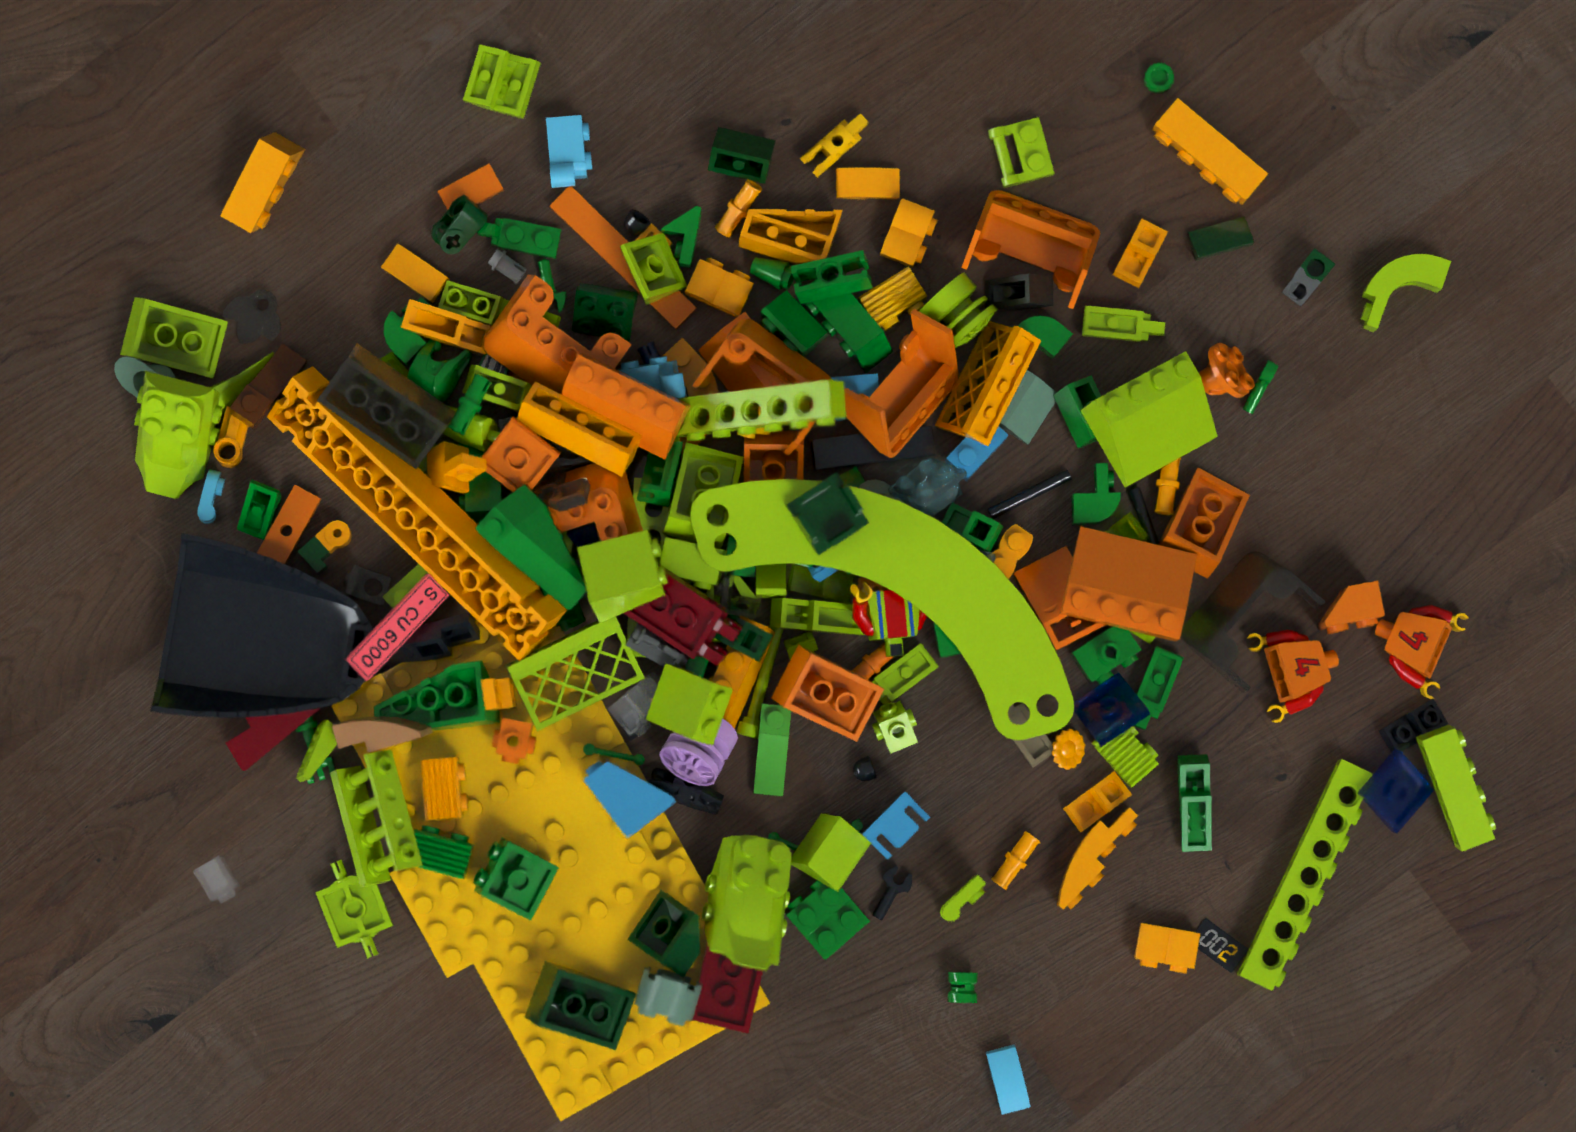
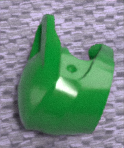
[406,339,473,404]

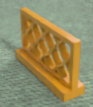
[935,321,1042,446]

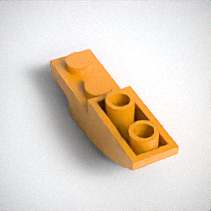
[1057,807,1138,910]

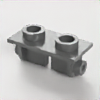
[626,623,689,668]

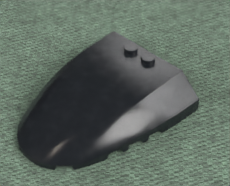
[150,533,373,718]

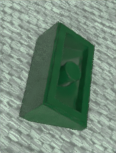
[1188,216,1254,261]

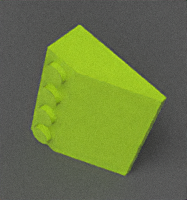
[1080,351,1218,488]

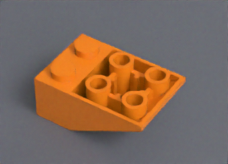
[1013,546,1106,651]

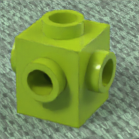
[872,701,918,754]

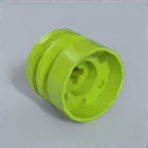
[919,272,998,349]

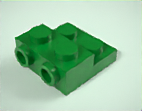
[473,838,559,921]
[786,880,870,960]

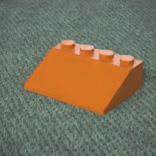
[1060,526,1197,642]

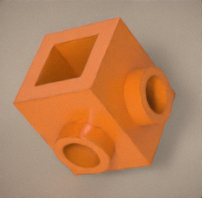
[492,718,536,764]

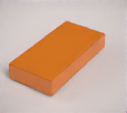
[438,163,504,210]

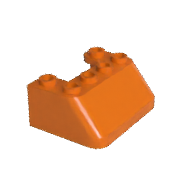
[483,275,632,394]
[532,463,643,541]

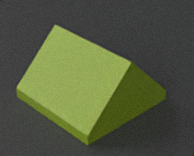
[620,233,687,305]
[791,813,871,892]

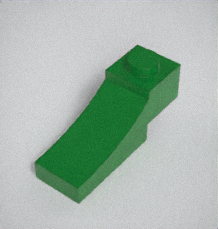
[1178,754,1212,852]

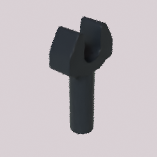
[872,866,912,921]

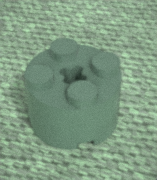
[635,967,703,1026]

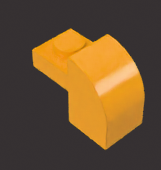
[427,441,486,494]

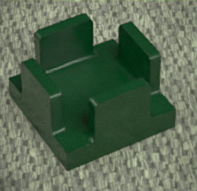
[785,472,869,556]

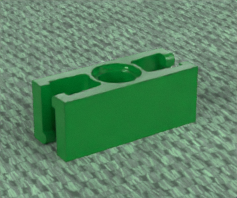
[791,250,873,304]

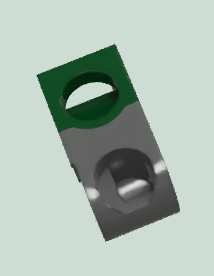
[1282,248,1335,307]

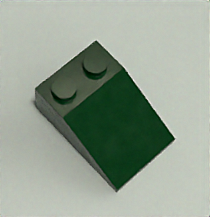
[524,961,636,1050]

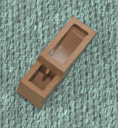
[332,716,433,753]

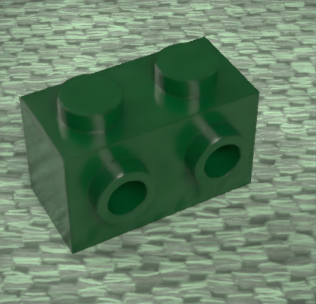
[708,127,776,184]

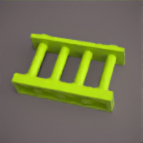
[330,750,422,887]

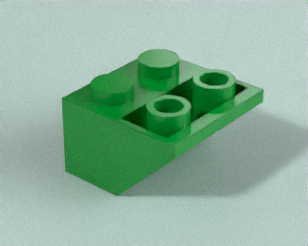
[761,290,828,357]

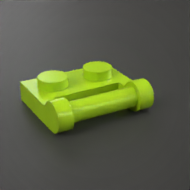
[988,117,1054,188]
[940,875,986,921]

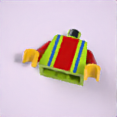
[850,581,927,657]

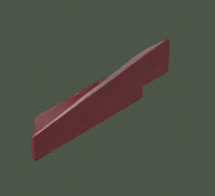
[225,708,320,771]

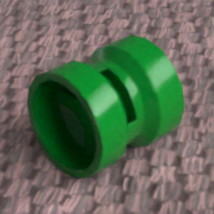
[948,972,978,1003]

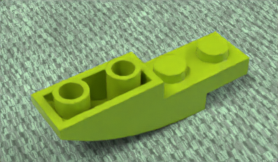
[438,280,561,328]

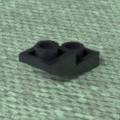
[1379,699,1448,756]

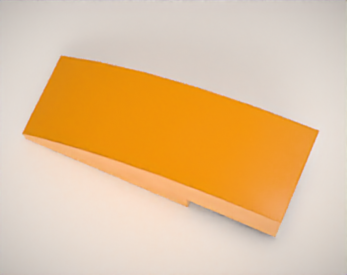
[401,299,491,356]

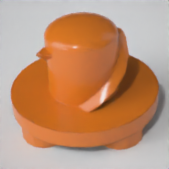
[1199,343,1255,398]

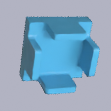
[862,792,930,860]

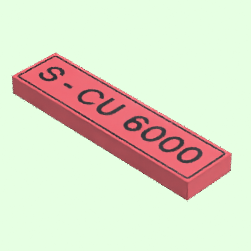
[345,574,449,680]

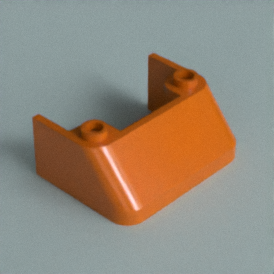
[962,190,1100,309]
[844,309,959,458]
[692,319,833,456]

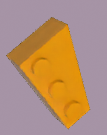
[220,132,305,233]
[738,209,843,265]

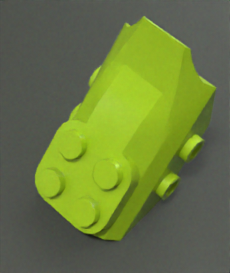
[134,371,223,499]
[702,835,792,971]

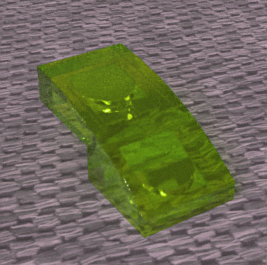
[786,564,855,604]

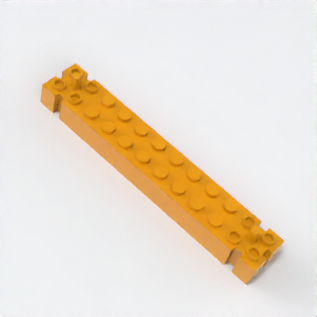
[267,366,566,661]

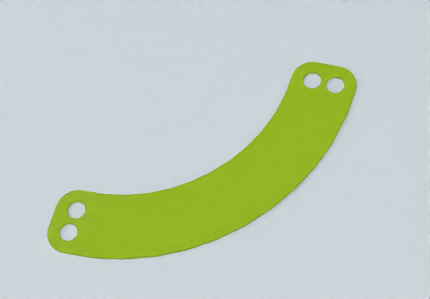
[690,479,1074,740]

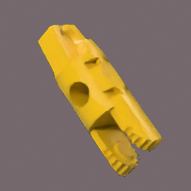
[800,113,868,178]

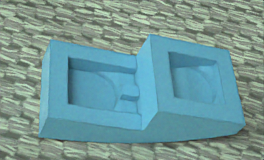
[986,1044,1031,1115]

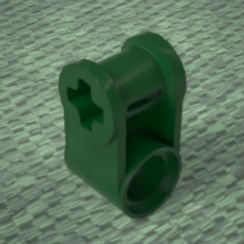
[431,195,488,254]

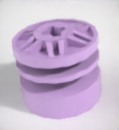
[659,719,738,786]

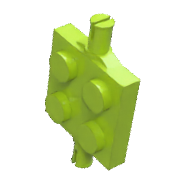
[315,859,394,959]

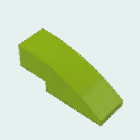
[770,598,865,635]

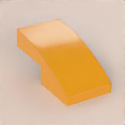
[836,168,900,200]
[1113,219,1168,288]
[381,243,450,303]
[481,677,517,710]
[1063,771,1132,833]

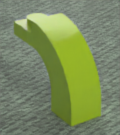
[1361,254,1451,332]

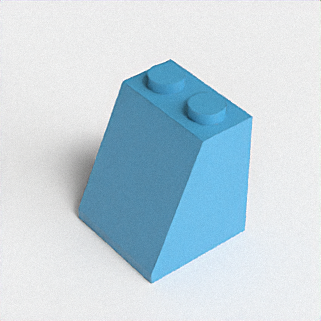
[583,760,676,838]

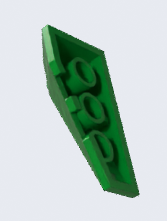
[475,484,587,611]
[374,661,500,731]

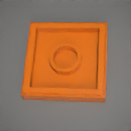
[481,416,561,492]

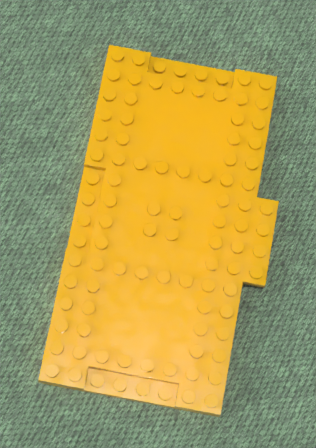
[331,588,770,1122]

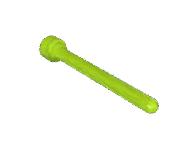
[736,628,784,739]

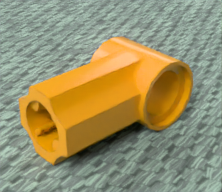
[213,406,249,468]

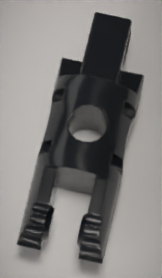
[648,768,724,815]

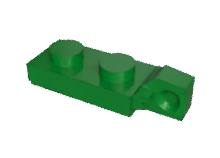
[477,218,562,259]
[1132,646,1184,730]

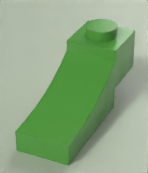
[753,704,791,796]

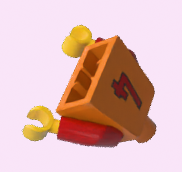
[1375,605,1468,699]
[1247,630,1339,723]

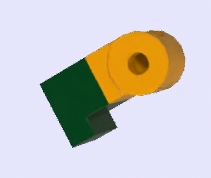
[297,520,352,576]

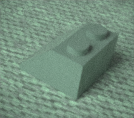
[999,370,1057,445]

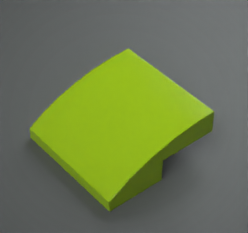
[463,45,541,119]

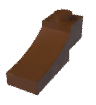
[230,344,307,430]

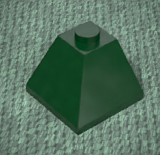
[627,890,700,978]

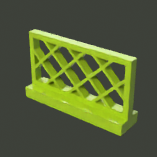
[505,616,645,731]

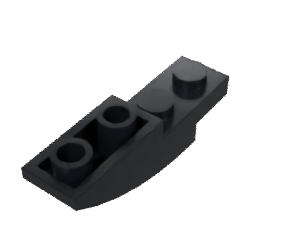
[373,612,480,662]

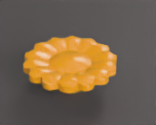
[1052,728,1086,770]

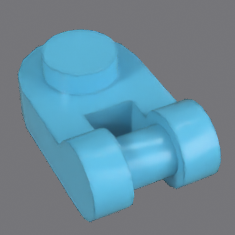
[197,469,225,524]

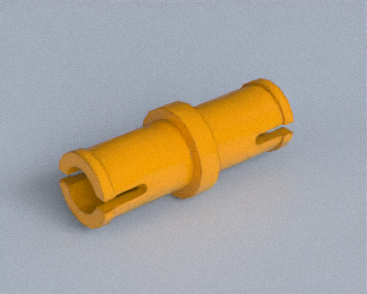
[715,179,762,237]
[1154,457,1181,515]
[991,831,1041,890]

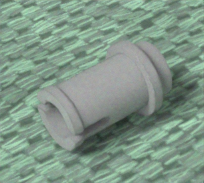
[488,249,527,285]

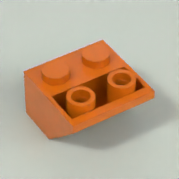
[1318,581,1385,634]

